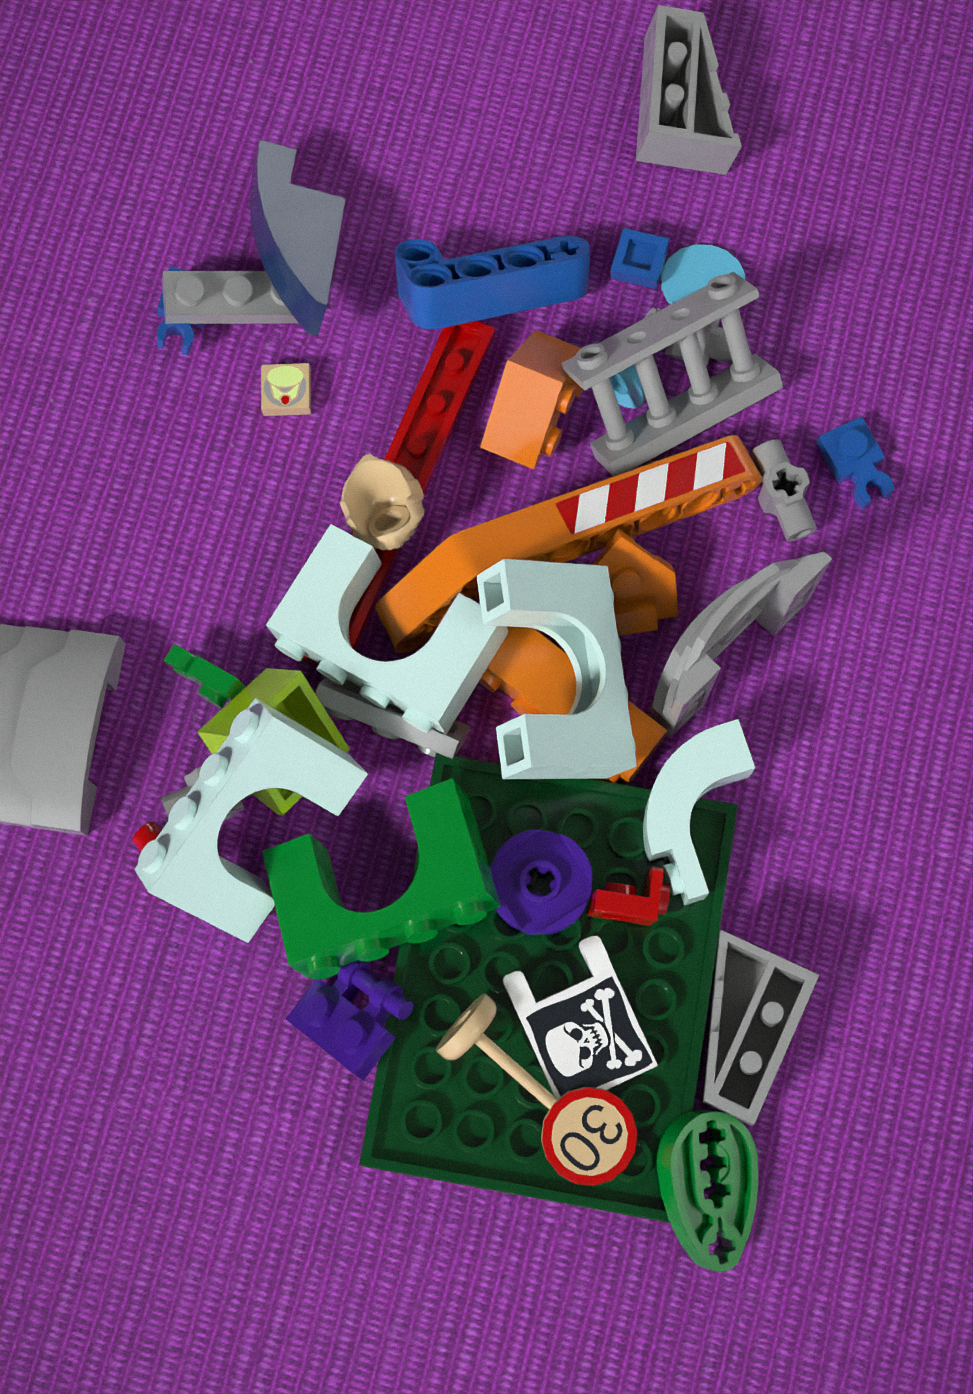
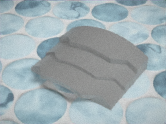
[649,552,832,738]
[0,624,126,836]

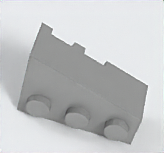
[636,5,742,175]
[703,930,819,1126]

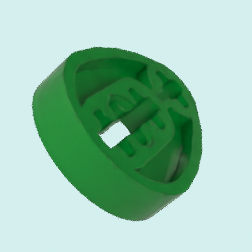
[657,1109,758,1272]

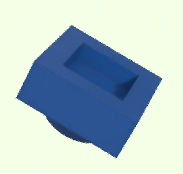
[611,228,669,289]

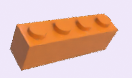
[479,626,667,786]

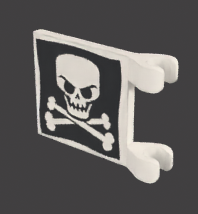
[503,936,658,1099]

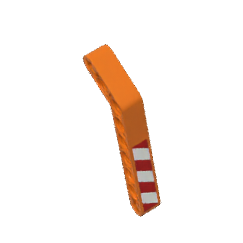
[375,435,763,653]

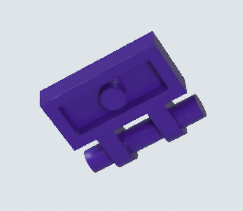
[286,960,413,1081]

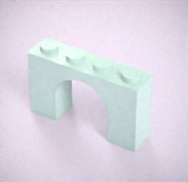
[266,524,509,735]
[477,559,637,779]
[134,697,368,943]

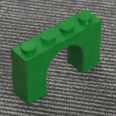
[262,778,501,980]

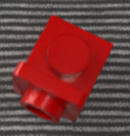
[588,867,670,926]

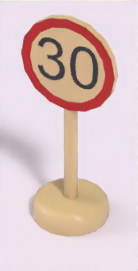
[436,993,637,1186]

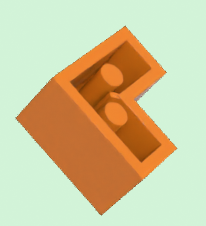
[480,330,583,470]

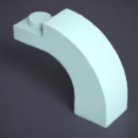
[643,719,755,905]

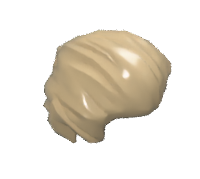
[339,453,424,551]

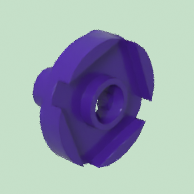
[490,830,592,936]

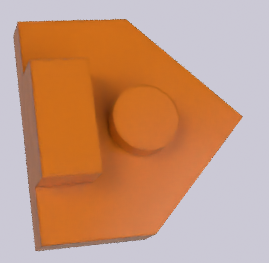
[592,529,679,636]

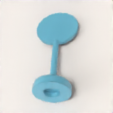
[610,244,745,409]

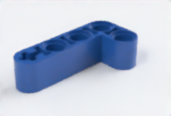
[395,236,590,330]

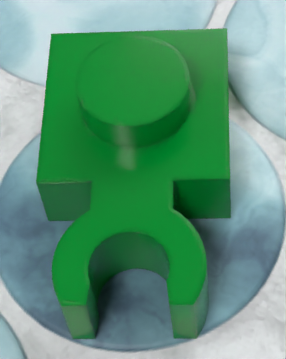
[163,644,245,709]

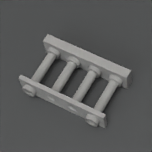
[561,272,783,477]

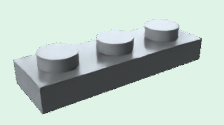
[162,271,298,324]
[315,677,470,759]

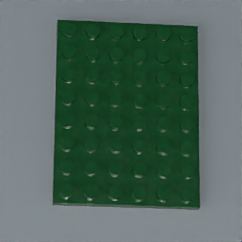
[359,753,738,1223]

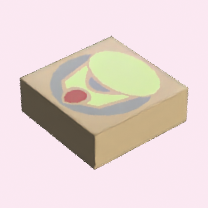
[261,363,311,416]

